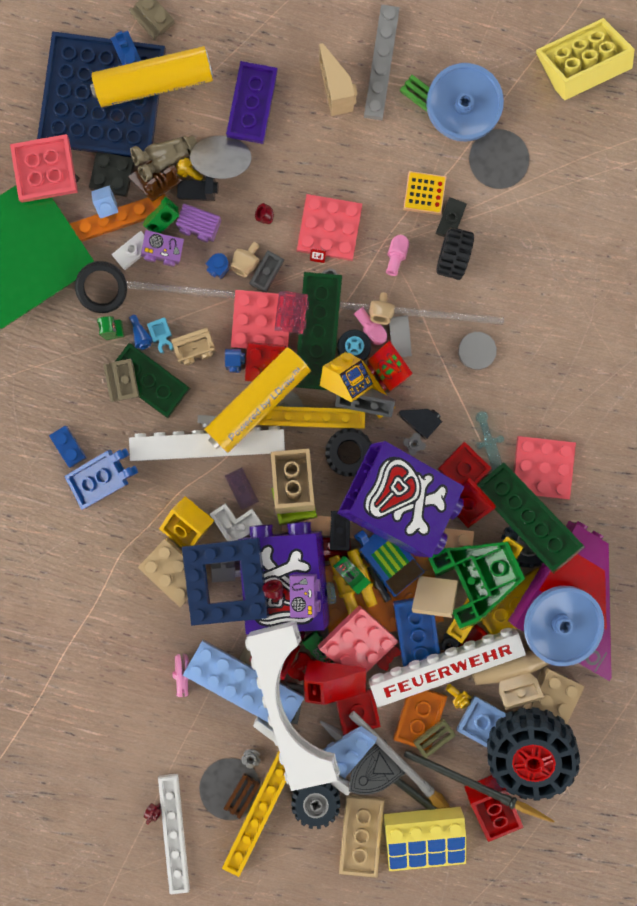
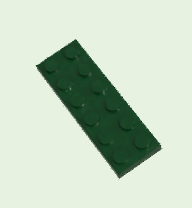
[295,272,342,390]
[477,462,585,574]

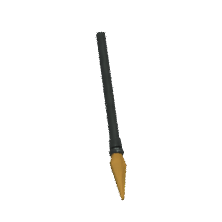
[404,749,555,823]

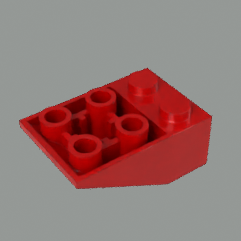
[304,660,366,705]

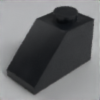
[397,409,443,440]

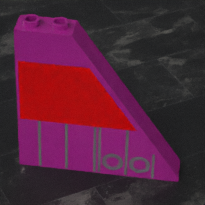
[508,521,612,681]

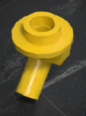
[176,158,203,181]
[446,684,471,709]

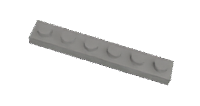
[364,5,400,121]

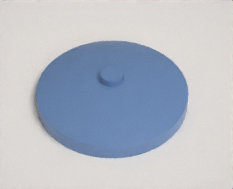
[426,63,504,142]
[524,586,604,666]

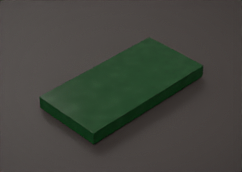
[115,343,191,418]

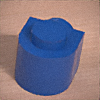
[205,253,230,279]
[225,349,245,373]

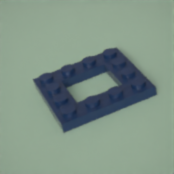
[182,538,269,626]

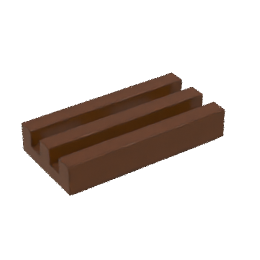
[224,774,260,819]

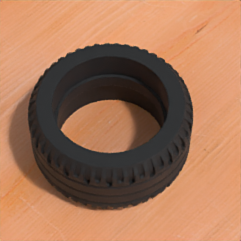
[75,261,127,313]

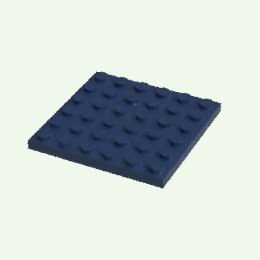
[37,31,166,157]

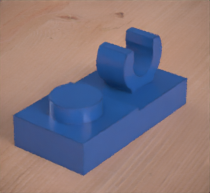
[111,31,141,65]

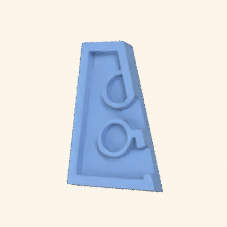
[322,726,377,779]

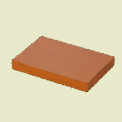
[393,690,448,751]

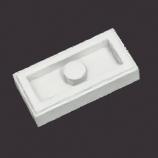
[111,231,144,270]

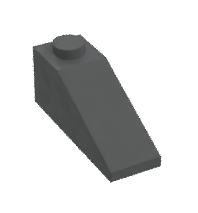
[335,388,396,418]

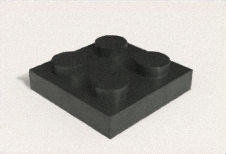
[89,152,135,197]

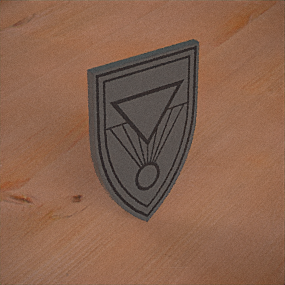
[349,739,405,795]

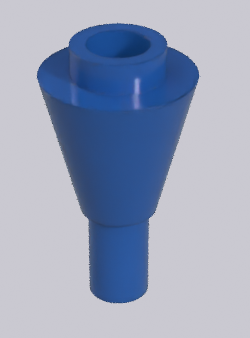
[129,315,153,350]

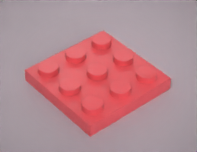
[10,134,78,203]
[297,194,362,261]
[231,290,293,349]
[514,436,576,500]
[318,605,399,673]

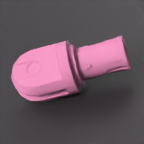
[386,235,409,276]
[353,307,387,345]
[172,654,189,697]

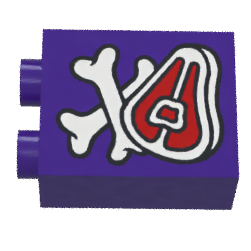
[337,441,464,558]
[238,522,330,634]

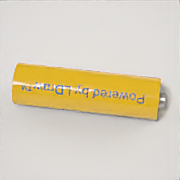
[90,46,213,108]
[204,347,311,453]

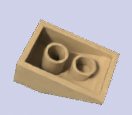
[319,43,357,116]

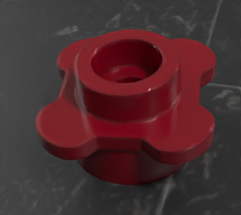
[144,803,161,825]

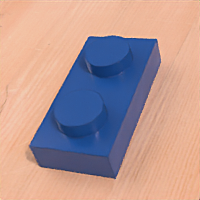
[49,426,87,468]

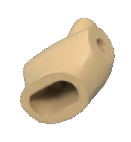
[230,242,259,277]
[369,292,395,325]

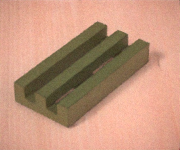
[413,718,456,759]

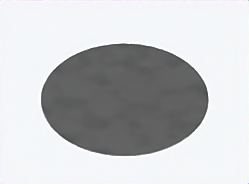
[469,129,529,189]
[190,136,251,179]
[199,758,261,820]

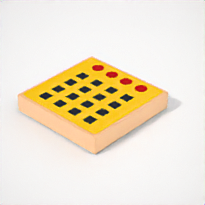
[403,171,446,215]

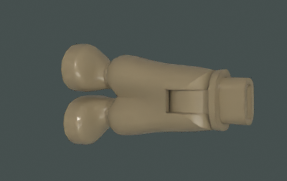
[130,135,197,182]

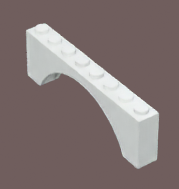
[245,620,340,791]

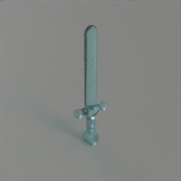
[475,411,504,471]

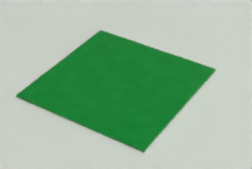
[0,185,95,329]

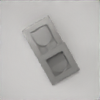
[389,315,412,357]

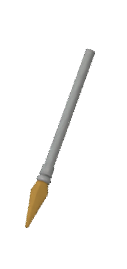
[349,711,451,809]

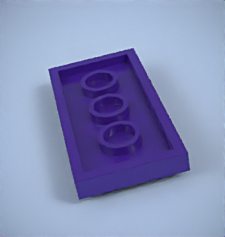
[226,61,278,144]

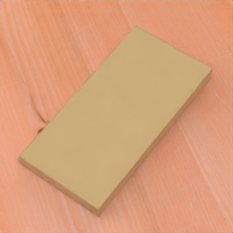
[339,794,385,878]

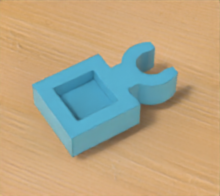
[147,317,174,354]

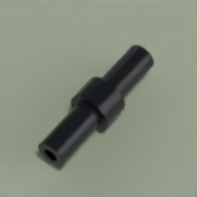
[367,566,392,602]

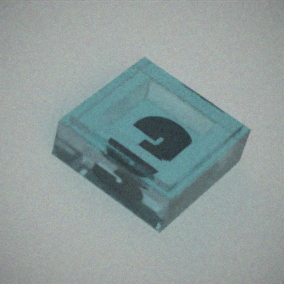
[326,582,337,604]

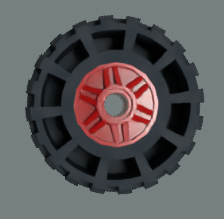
[487,707,580,801]

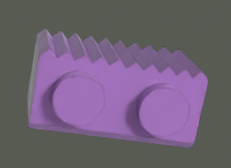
[176,203,221,242]

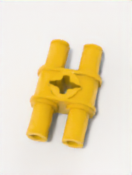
[329,548,377,614]

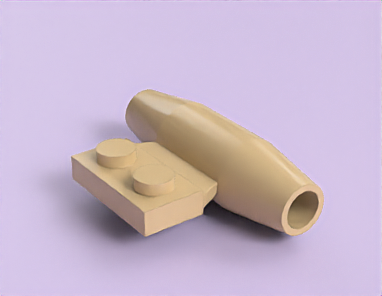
[472,650,549,710]

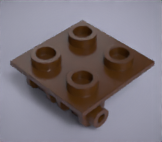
[128,160,182,202]

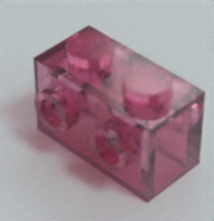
[274,291,309,334]

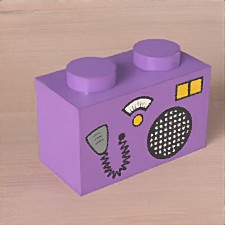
[141,230,184,266]
[290,574,321,618]

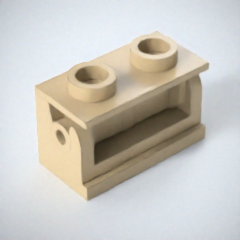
[171,328,217,365]

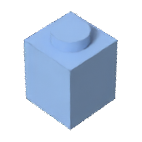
[92,185,118,219]

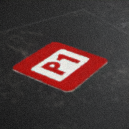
[310,249,326,263]

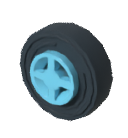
[337,329,371,361]

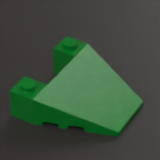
[428,542,525,630]

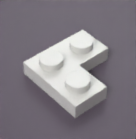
[210,503,263,541]

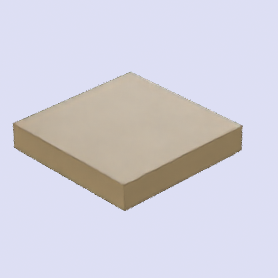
[412,576,458,618]

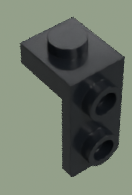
[177,176,219,201]

